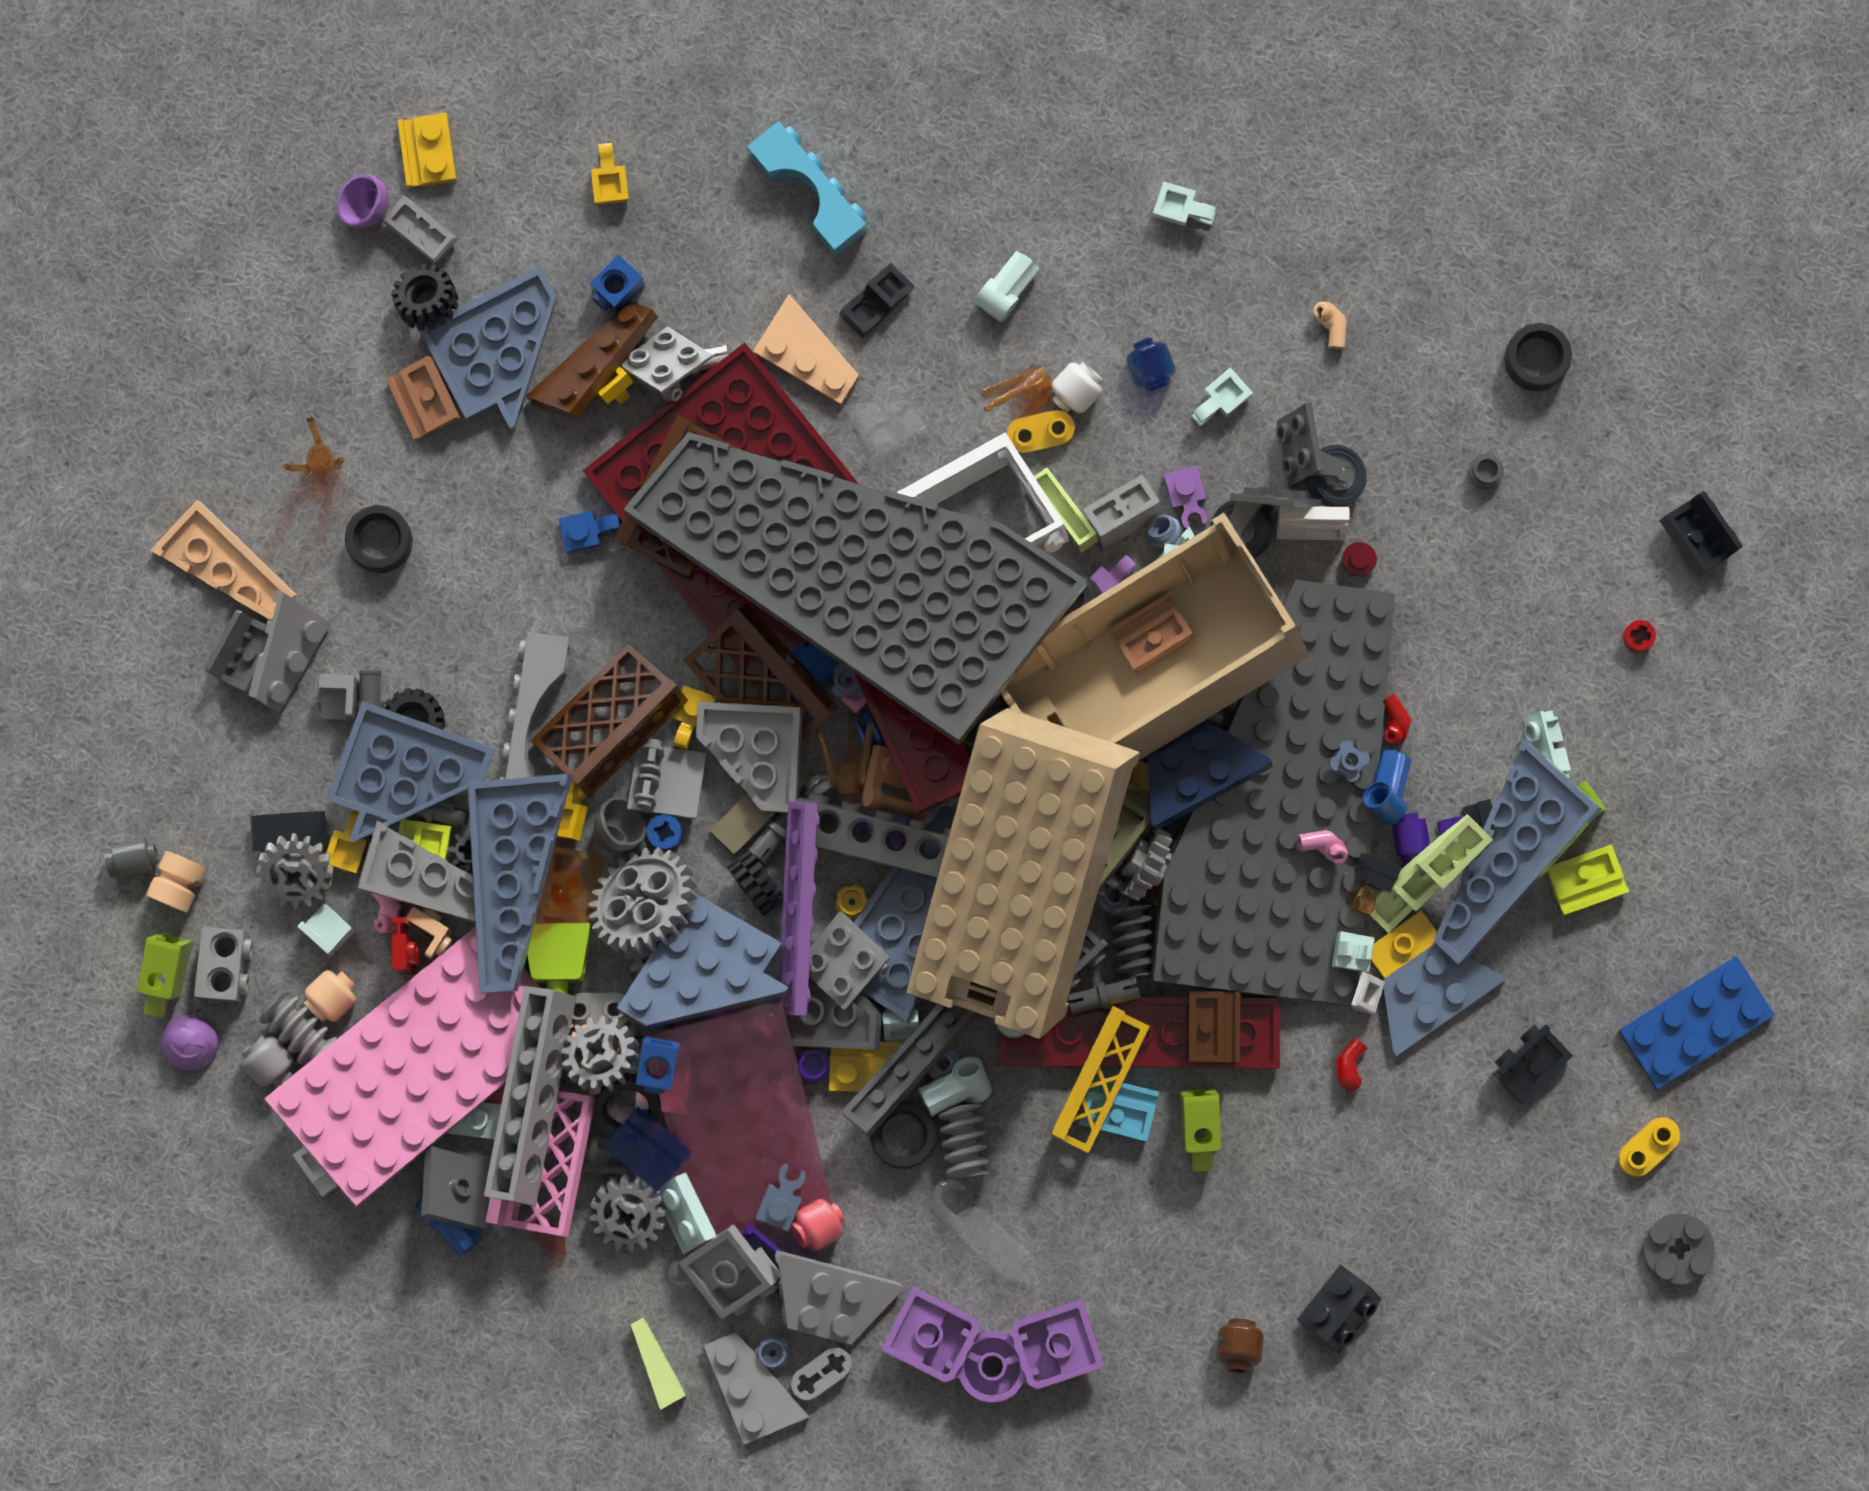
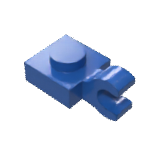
[559,511,621,554]

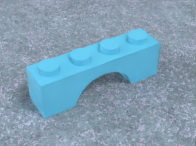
[747,121,867,257]

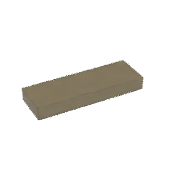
[709,774,808,856]

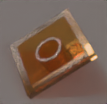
[537,846,603,925]

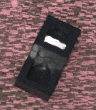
[839,263,915,339]
[250,811,327,851]

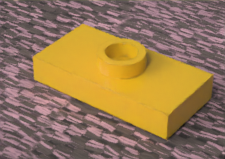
[1371,910,1437,979]

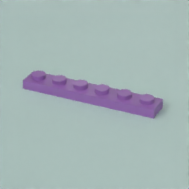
[778,801,819,1015]

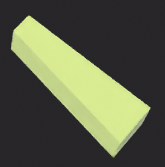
[1034,468,1098,553]
[631,1318,687,1410]

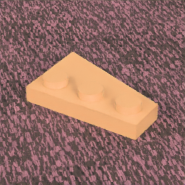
[753,294,859,406]

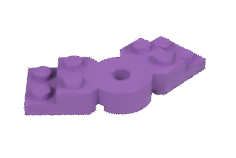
[881,1286,1105,1402]

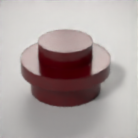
[1342,542,1377,577]

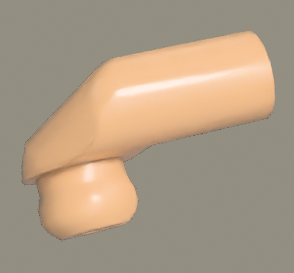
[1313,302,1347,350]

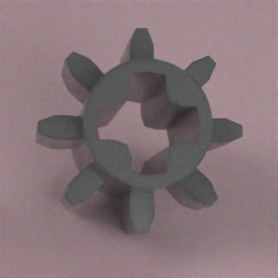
[448,831,473,874]

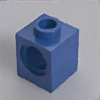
[590,254,645,313]
[636,1037,680,1094]

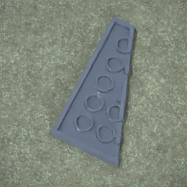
[1434,738,1602,966]
[853,805,957,1024]

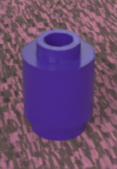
[1392,812,1430,865]

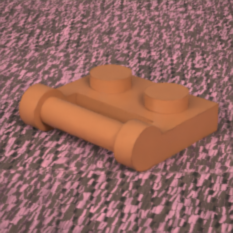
[862,745,931,821]

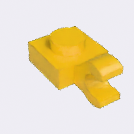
[591,143,629,205]
[672,686,717,750]
[557,780,588,841]
[326,810,369,874]

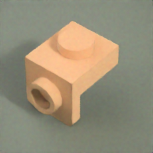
[406,907,453,961]

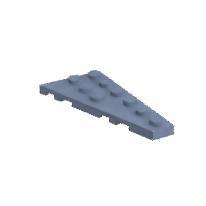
[468,774,572,993]

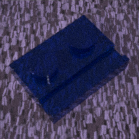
[603,1106,692,1192]

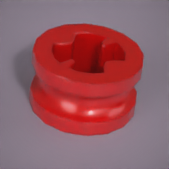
[1623,620,1656,653]

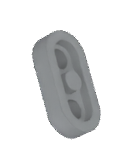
[571,992,629,1028]

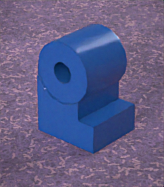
[791,643,840,687]

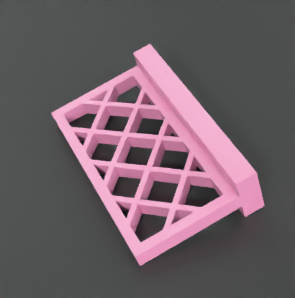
[485,1091,596,1237]

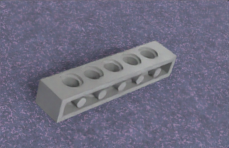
[484,986,576,1206]

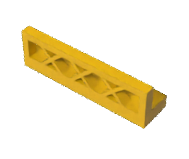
[1050,1006,1150,1153]

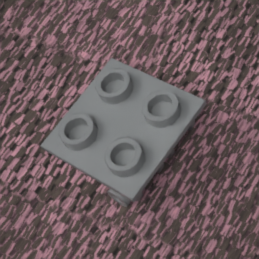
[620,327,713,402]
[627,739,707,819]
[809,911,890,1011]

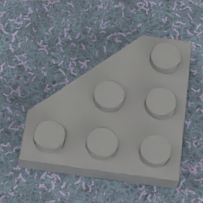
[696,702,803,812]

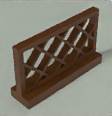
[613,415,744,578]
[683,603,839,741]
[530,643,688,798]

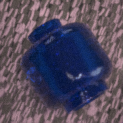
[1126,338,1176,392]

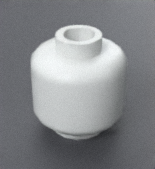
[1052,362,1103,413]

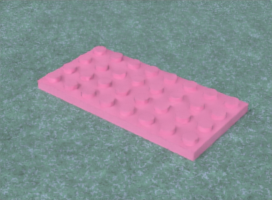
[264,927,574,1208]

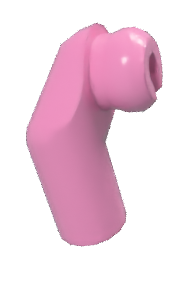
[1297,830,1348,864]
[371,893,402,934]

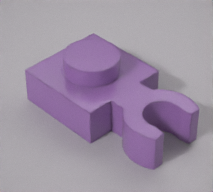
[1163,466,1208,531]

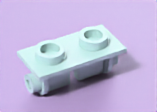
[1523,711,1571,778]

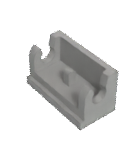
[1083,475,1162,550]

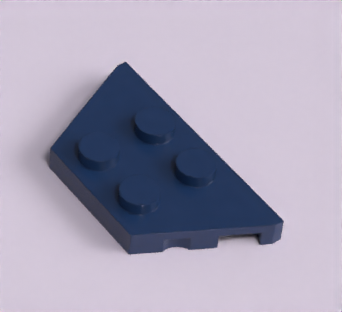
[1148,722,1273,831]

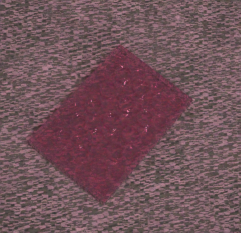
[644,1001,832,1235]

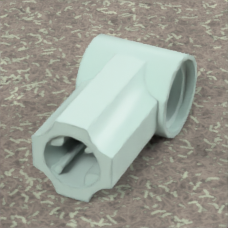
[974,251,1040,323]
[918,1056,992,1117]

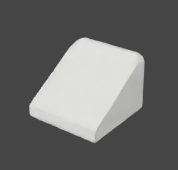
[1351,971,1385,1015]

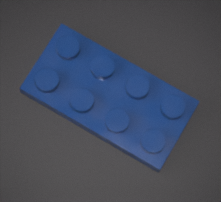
[1618,956,1775,1090]

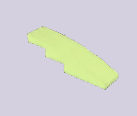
[1363,814,1493,933]

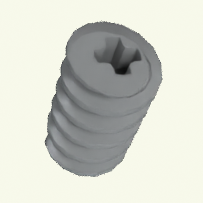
[259,993,337,1065]
[938,1103,991,1178]

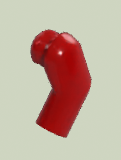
[1383,693,1411,746]
[1335,1037,1368,1092]

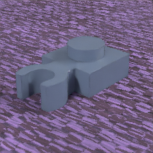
[755,1163,806,1231]

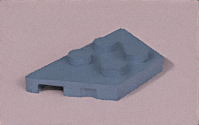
[1382,943,1506,1057]

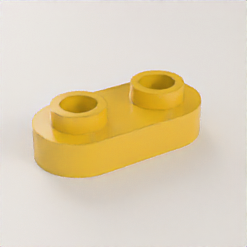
[1006,410,1075,453]
[1618,1117,1680,1177]

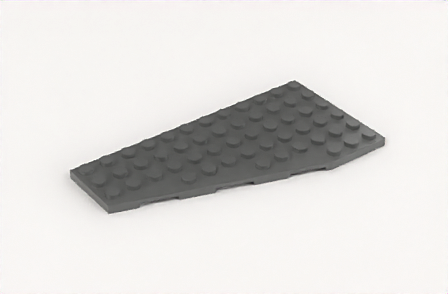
[623,432,1087,745]
[1150,579,1395,1006]

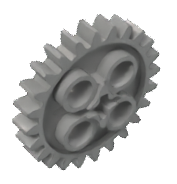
[589,847,698,955]

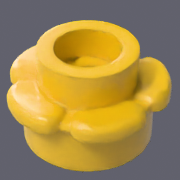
[835,885,869,919]

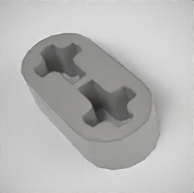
[791,1348,852,1400]

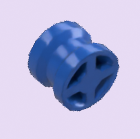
[647,814,683,852]

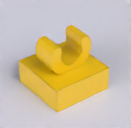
[597,366,633,406]

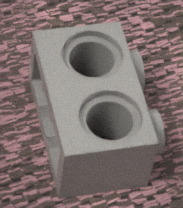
[194,927,253,1003]

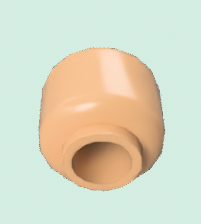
[304,970,356,1022]

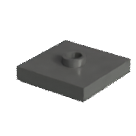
[421,1146,490,1232]

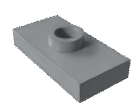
[382,195,457,265]

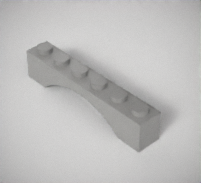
[499,632,572,780]

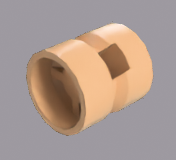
[145,850,207,914]

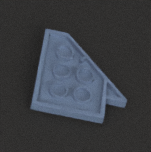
[419,266,557,431]
[326,701,495,842]
[617,893,789,1029]

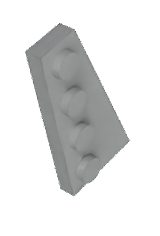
[357,821,476,923]

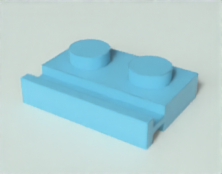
[1079,1076,1159,1142]

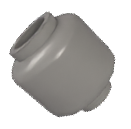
[241,1035,294,1088]

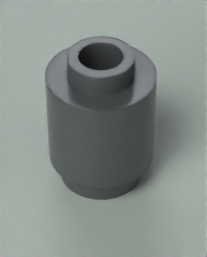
[104,838,159,879]

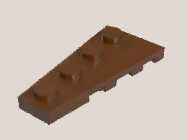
[526,301,658,421]

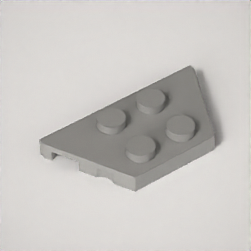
[775,1250,903,1345]

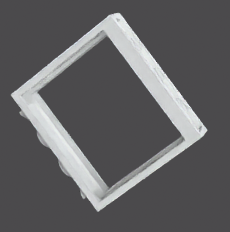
[897,433,1069,553]

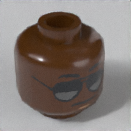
[1216,1318,1264,1373]

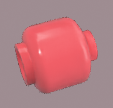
[790,1199,845,1251]

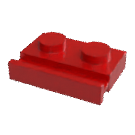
[391,917,420,975]

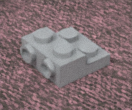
[679,1224,780,1320]

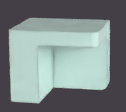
[298,904,355,956]

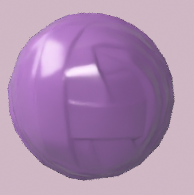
[337,174,390,229]
[160,1015,218,1071]

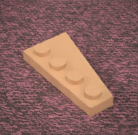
[150,500,298,620]

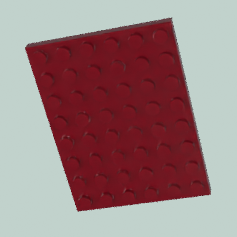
[582,342,860,686]

